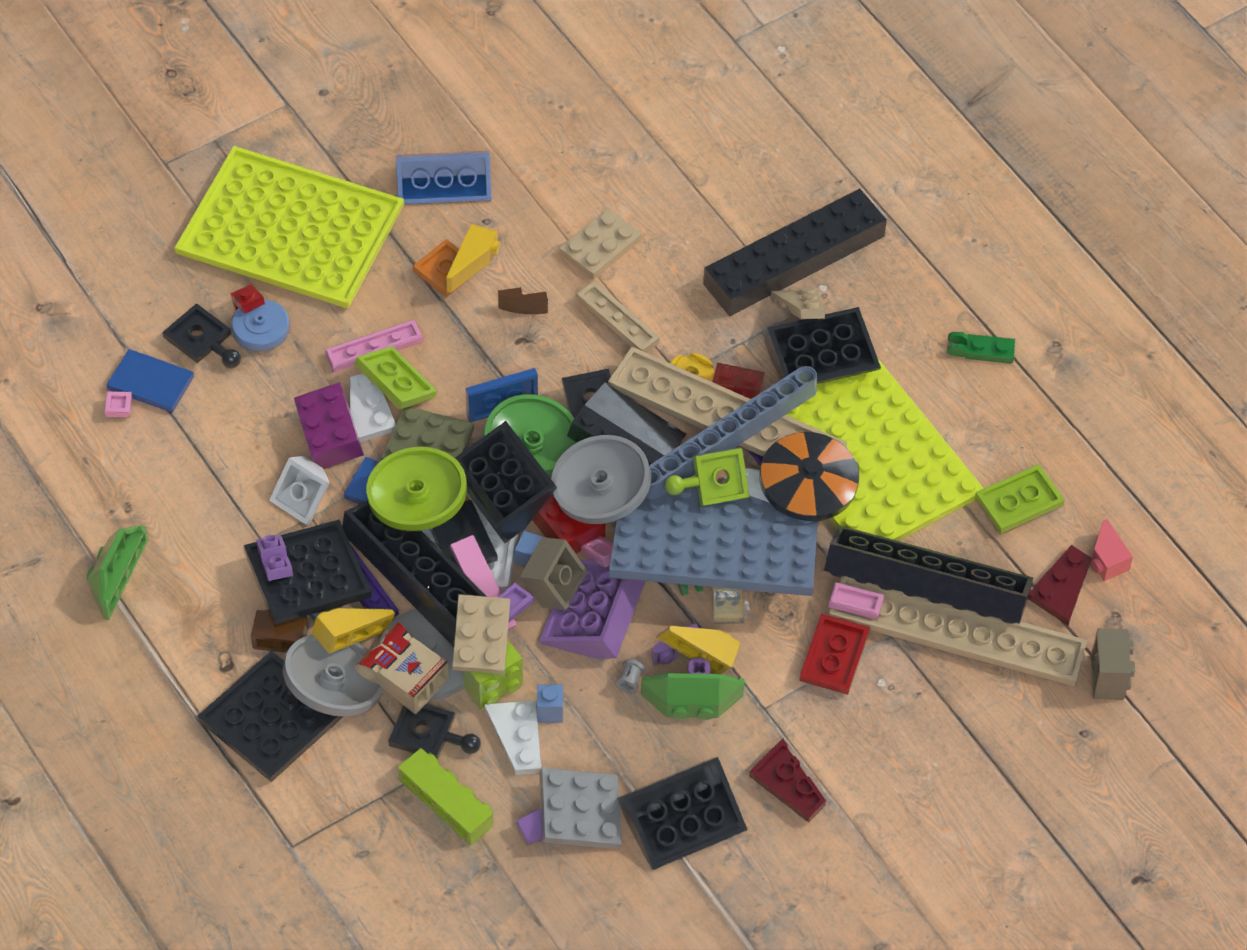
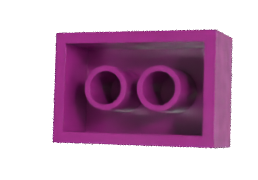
[294,382,364,469]

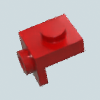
[230,284,265,314]

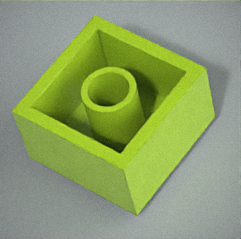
[463,639,523,709]

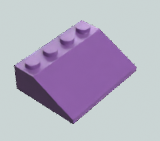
[539,559,645,658]

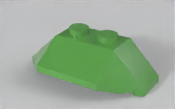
[87,525,149,620]
[641,673,744,720]

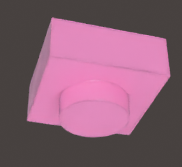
[105,392,132,417]

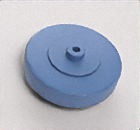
[231,299,290,351]

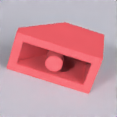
[1091,519,1133,581]

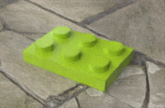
[354,346,437,409]
[975,464,1065,534]

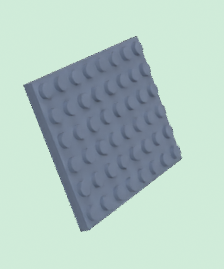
[609,487,818,596]

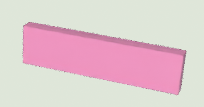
[325,320,423,372]
[450,535,517,630]

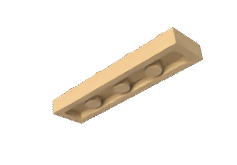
[577,281,660,353]

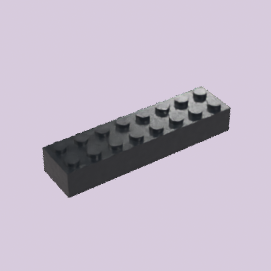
[703,188,887,317]
[342,501,487,647]
[824,525,1033,624]

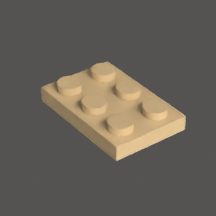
[560,208,642,280]
[453,595,510,674]

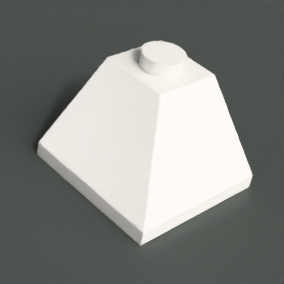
[269,456,330,525]

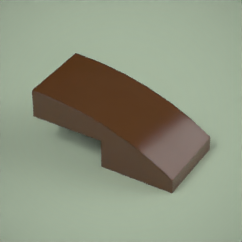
[498,287,548,314]

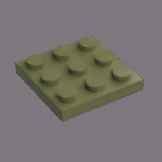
[381,407,474,460]

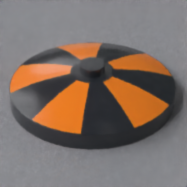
[759,432,859,521]

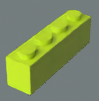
[398,748,493,846]

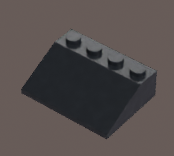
[765,307,881,384]
[567,383,687,465]
[455,421,557,544]
[617,757,748,870]

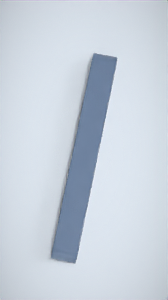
[645,366,817,500]

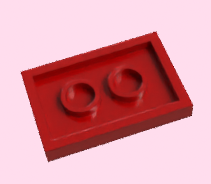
[799,614,870,695]

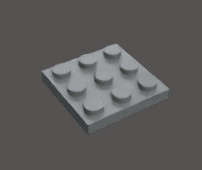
[539,767,622,849]

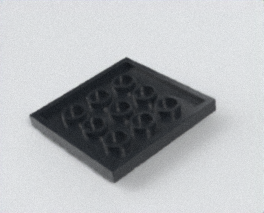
[243,520,372,624]
[198,650,344,782]

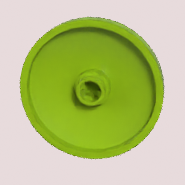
[366,447,467,531]

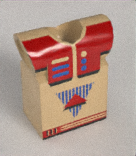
[354,623,449,714]

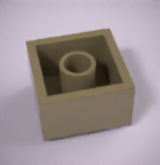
[520,537,588,611]
[1091,628,1135,700]

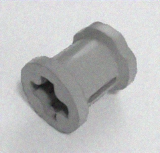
[616,659,645,693]

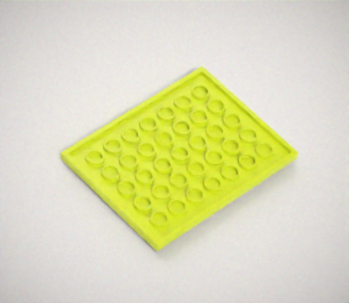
[175,146,404,309]
[786,359,984,541]

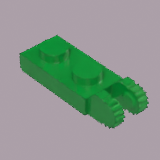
[947,331,1015,364]

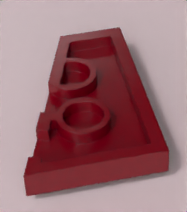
[1028,545,1092,626]
[749,738,826,823]

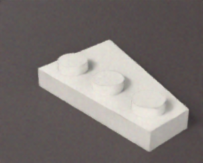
[350,373,396,442]

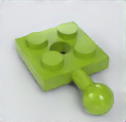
[665,448,749,506]

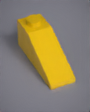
[446,224,501,292]
[312,608,395,654]
[657,626,741,674]

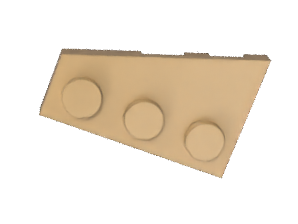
[771,287,825,319]

